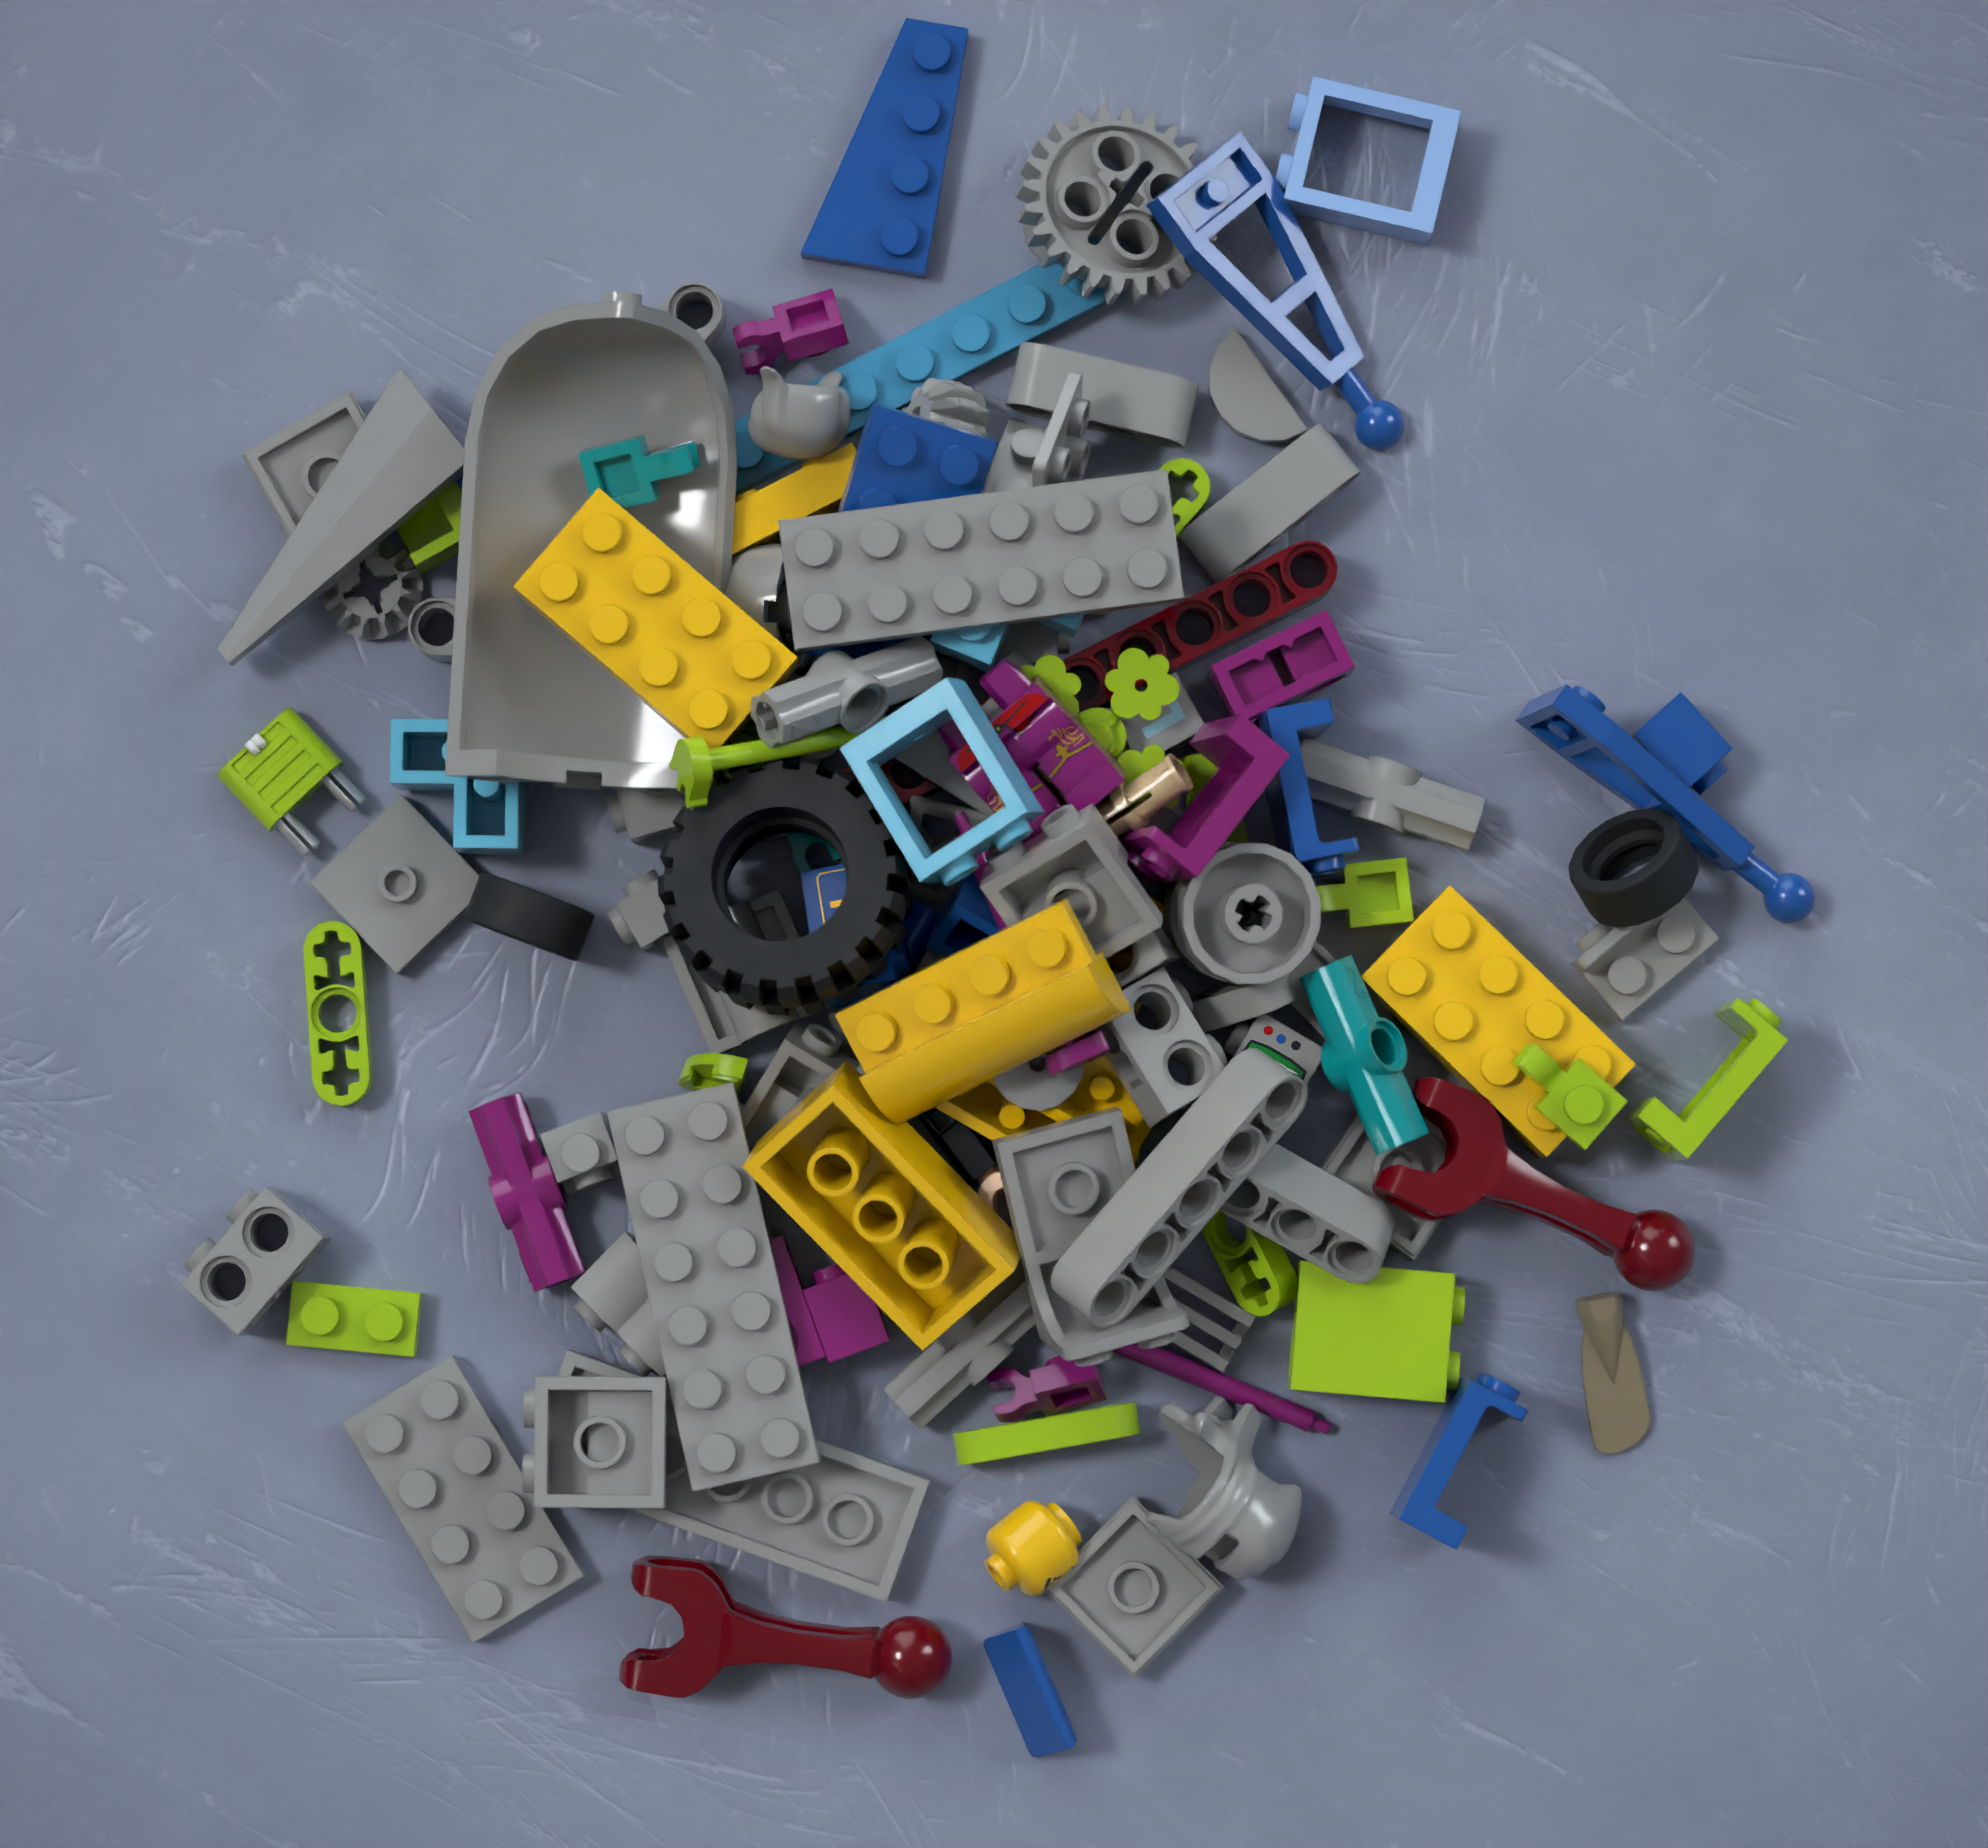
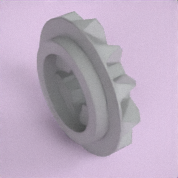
[322,540,423,640]

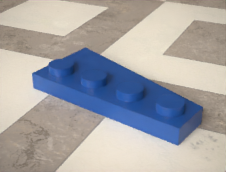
[800,18,969,279]

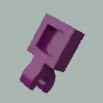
[732,288,849,375]
[987,1356,1108,1423]

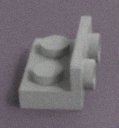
[1570,897,1720,1022]

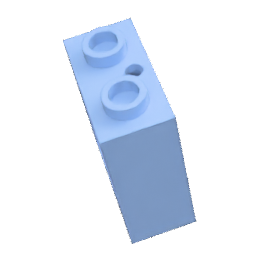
[1275,76,1461,246]

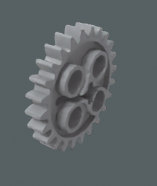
[1016,104,1218,306]

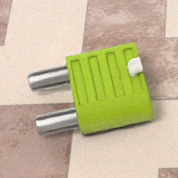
[217,707,366,856]

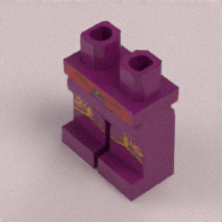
[937,658,1125,844]

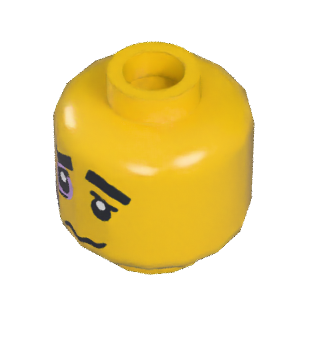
[984,1500,1082,1596]

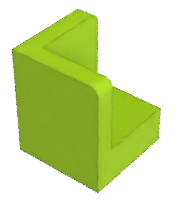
[397,482,462,574]

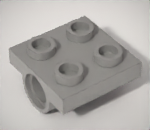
[661,889,829,1054]

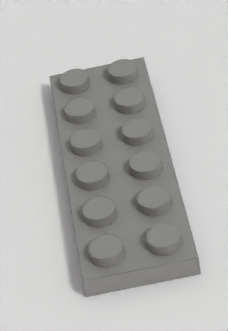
[778,469,1184,652]
[607,1082,821,1492]
[529,1350,930,1603]

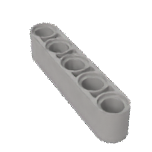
[1051,1049,1308,1328]

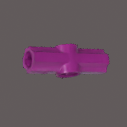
[468,1092,587,1292]

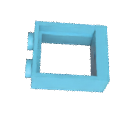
[839,677,1045,886]

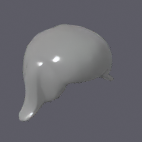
[748,366,851,460]

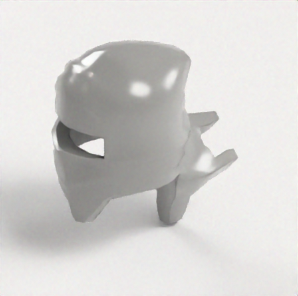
[1146,1396,1302,1580]

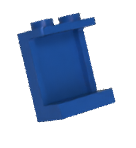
[1253,697,1360,879]
[1389,1373,1529,1550]

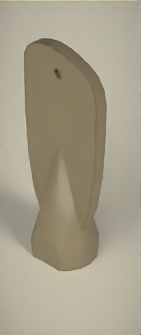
[1575,1292,1650,1454]

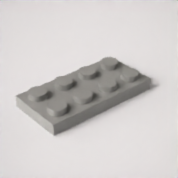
[341,1355,585,1643]

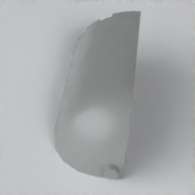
[445,291,737,795]

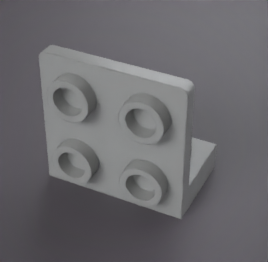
[982,372,1091,493]

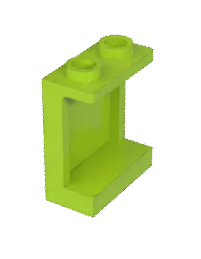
[1623,998,1788,1162]
[1287,1260,1465,1403]

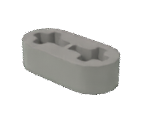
[1190,975,1297,1033]

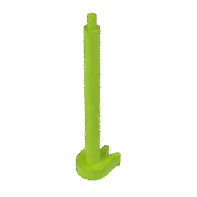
[669,716,887,809]

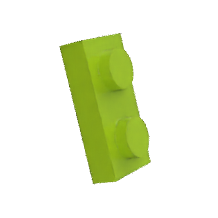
[286,1281,423,1357]

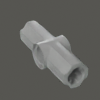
[750,636,943,749]
[1300,738,1486,852]
[883,1263,1036,1430]

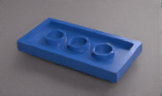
[803,402,998,659]

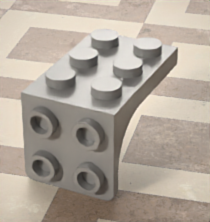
[992,1106,1190,1366]

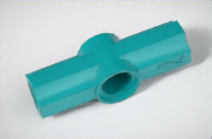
[1299,955,1429,1156]

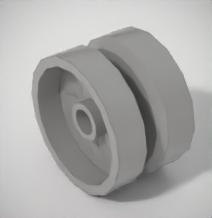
[1163,842,1321,984]

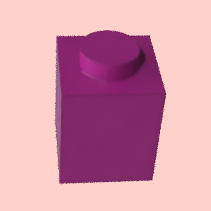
[803,1264,891,1363]

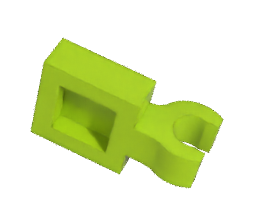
[1315,858,1414,930]
[1512,1042,1628,1150]

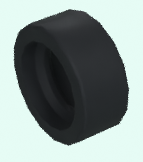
[1568,808,1699,928]
[464,872,594,961]

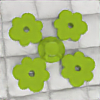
[1019,648,1186,818]

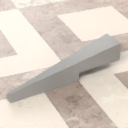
[217,369,465,666]

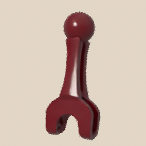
[1372,1077,1695,1292]
[619,1555,952,1699]

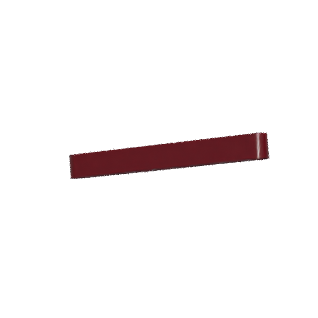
[843,540,1338,809]

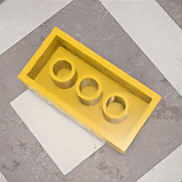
[513,487,799,749]
[1361,885,1636,1159]
[742,1061,1020,1351]

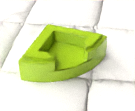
[678,1053,748,1101]

